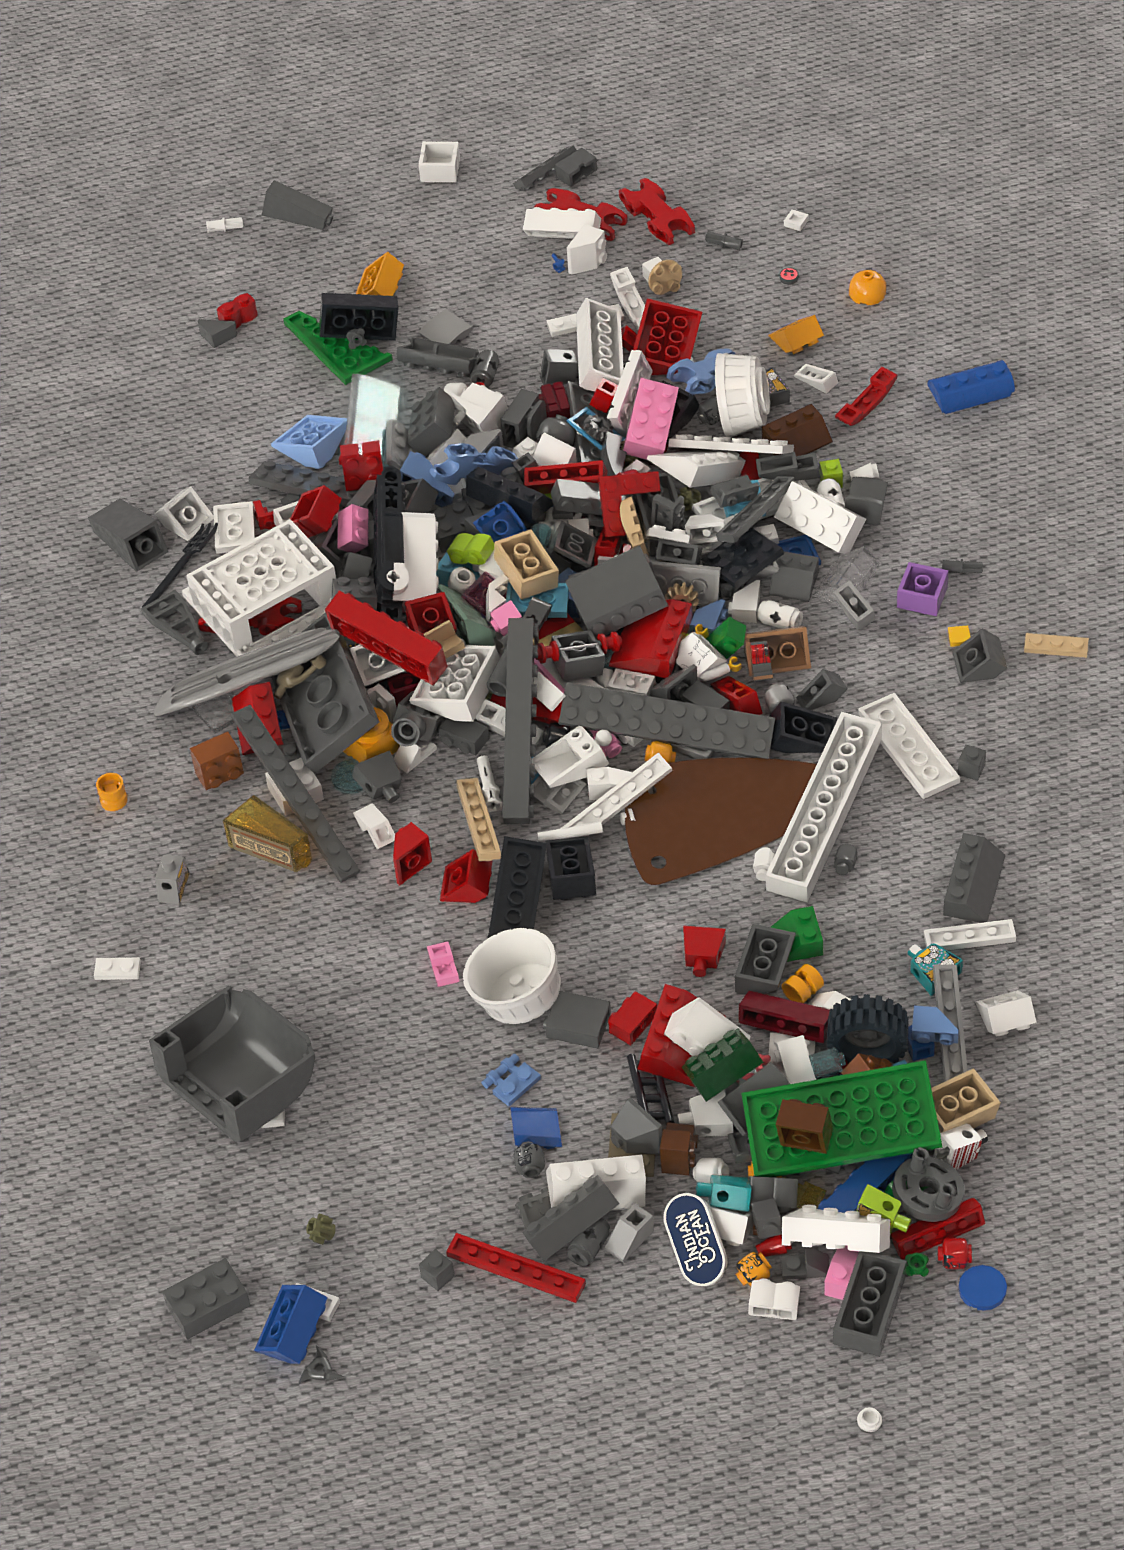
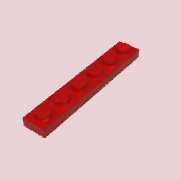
[446,1233,586,1303]

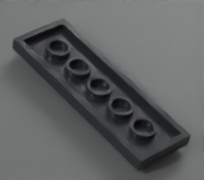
[488,836,547,938]

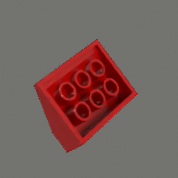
[633,298,703,375]
[609,599,692,678]
[638,984,726,1087]

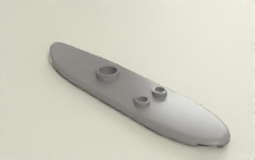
[154,628,340,716]

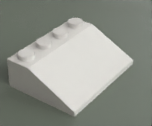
[647,450,746,488]
[409,645,500,722]

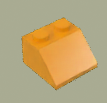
[768,315,824,354]

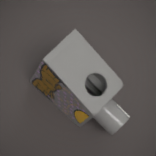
[155,854,190,905]

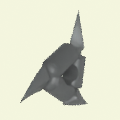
[298,1345,346,1385]

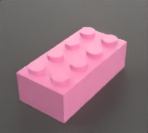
[623,378,679,460]

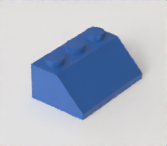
[254,1285,328,1364]

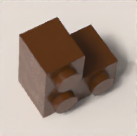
[660,1123,699,1176]

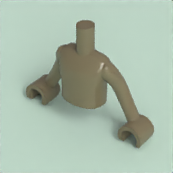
[274,655,326,699]

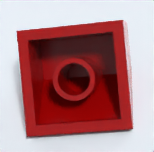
[405,592,457,634]
[393,822,432,886]
[440,849,493,903]

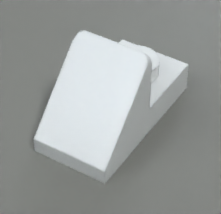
[394,740,437,773]

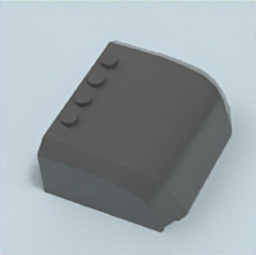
[149,986,315,1142]

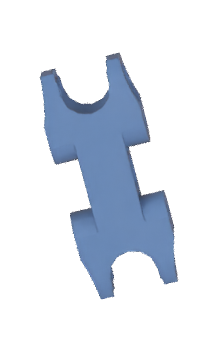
[666,348,735,395]
[429,443,518,485]

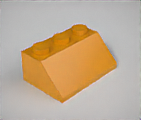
[356,251,404,296]

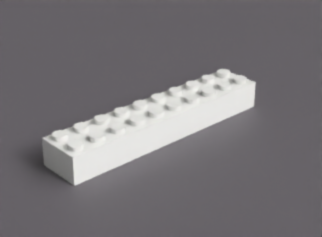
[765,712,882,903]

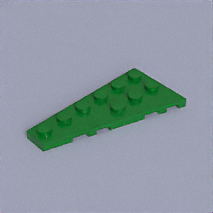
[283,311,393,385]

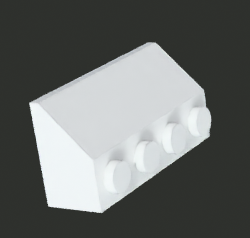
[546,1155,646,1211]

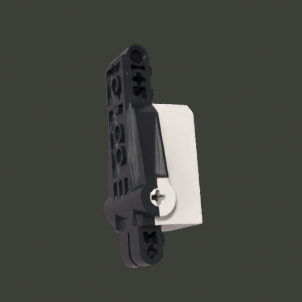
[373,466,439,626]

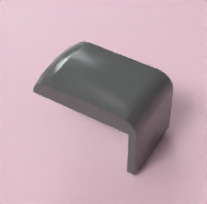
[845,477,888,525]
[718,1062,790,1136]

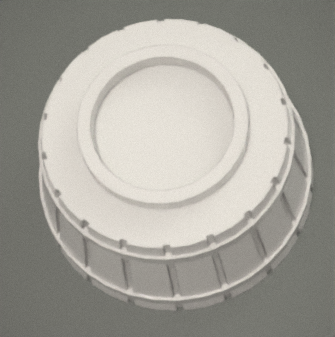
[715,353,770,437]
[463,928,561,1024]

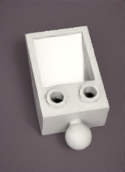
[532,726,612,788]

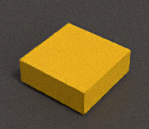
[948,625,970,647]

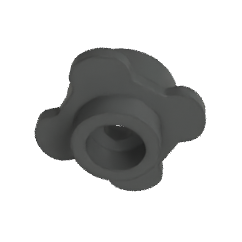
[346,328,367,349]

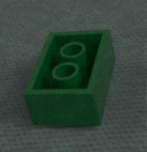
[682,1028,764,1102]

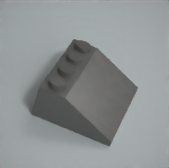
[565,545,668,640]

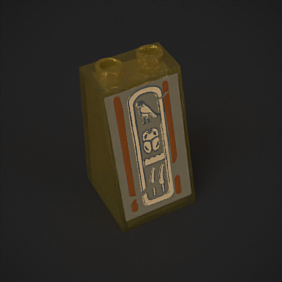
[223,795,312,872]

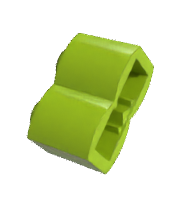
[447,533,494,565]

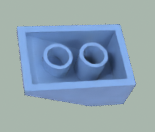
[400,451,455,507]

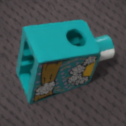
[908,943,963,996]

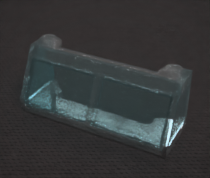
[344,374,405,469]

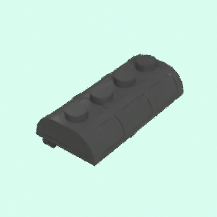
[396,338,479,377]

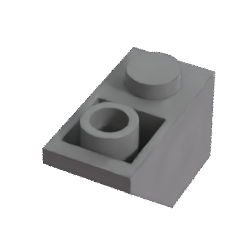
[605,1203,654,1263]

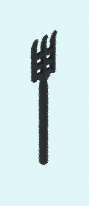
[142,522,218,607]

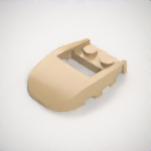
[620,496,650,558]

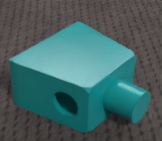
[696,1175,752,1212]

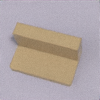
[423,620,465,659]

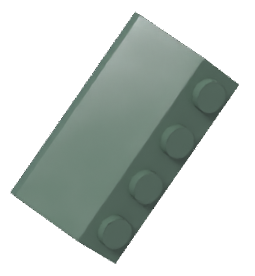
[438,584,496,646]

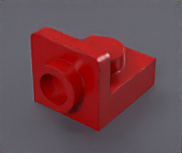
[253,500,276,530]

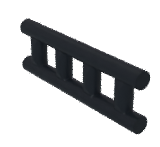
[627,1054,675,1125]

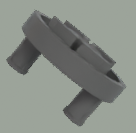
[892,1147,965,1222]

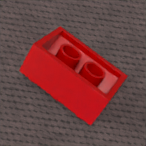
[231,682,283,755]

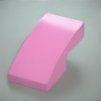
[427,942,459,987]

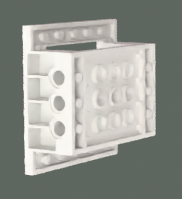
[182,519,336,657]

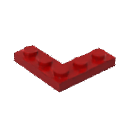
[598,471,661,538]

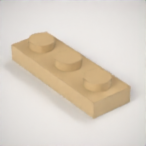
[1024,633,1089,658]

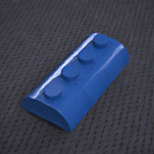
[927,360,1015,414]

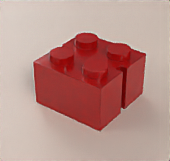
[340,440,383,491]
[290,485,342,538]

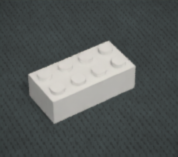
[774,481,866,555]

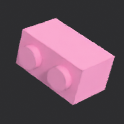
[337,504,368,553]

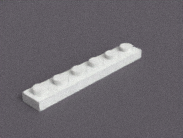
[560,753,672,838]

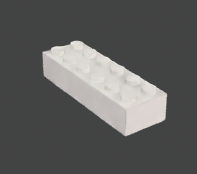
[576,298,624,392]

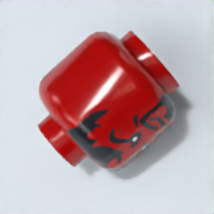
[937,1238,972,1269]

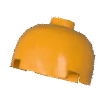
[849,270,886,305]

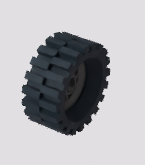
[827,994,909,1063]

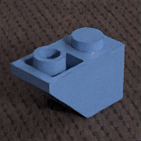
[690,599,728,635]
[912,1006,958,1045]

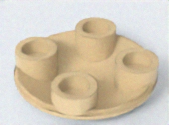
[648,260,682,295]

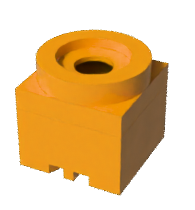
[343,707,400,763]

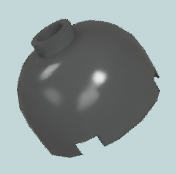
[536,414,576,447]

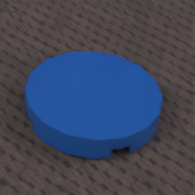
[958,1265,1007,1311]

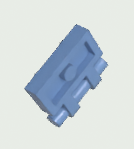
[481,1054,541,1106]

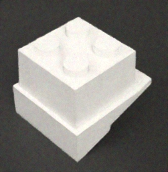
[450,383,508,433]

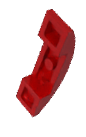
[835,367,898,426]

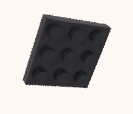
[701,527,784,589]

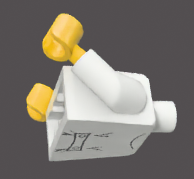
[676,624,742,682]

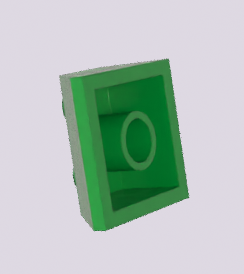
[771,906,823,962]

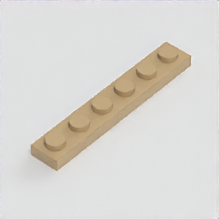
[457,778,501,861]

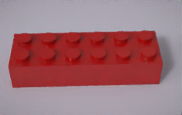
[325,590,448,686]

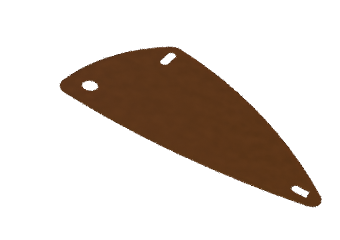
[625,757,817,885]

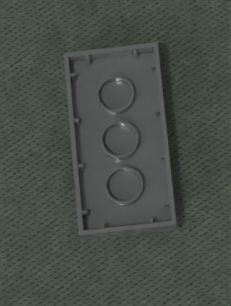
[271,612,379,773]

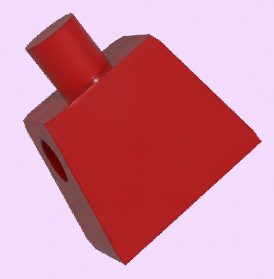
[683,926,726,977]

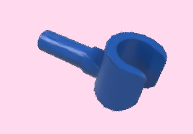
[552,253,566,273]

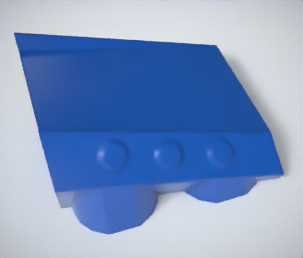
[473,501,527,542]
[510,1107,562,1149]

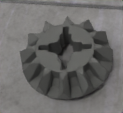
[583,415,613,441]

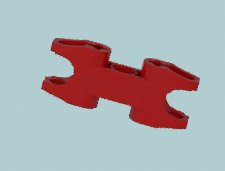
[619,178,695,245]
[534,188,628,241]
[198,597,303,636]

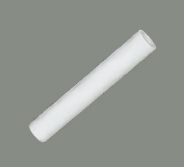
[538,822,603,843]

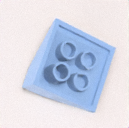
[271,415,350,469]

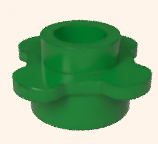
[905,1253,929,1277]

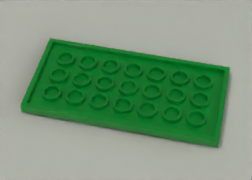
[741,1060,943,1177]

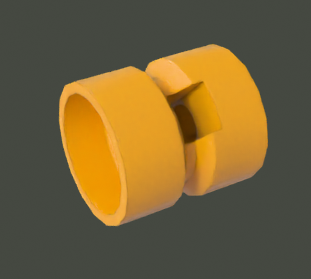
[96,773,128,811]
[781,964,824,1003]

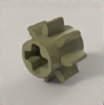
[678,486,701,511]
[306,1213,336,1245]

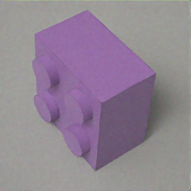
[897,562,948,616]

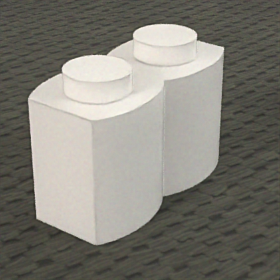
[748,1278,800,1320]

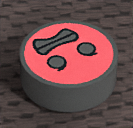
[780,268,799,285]

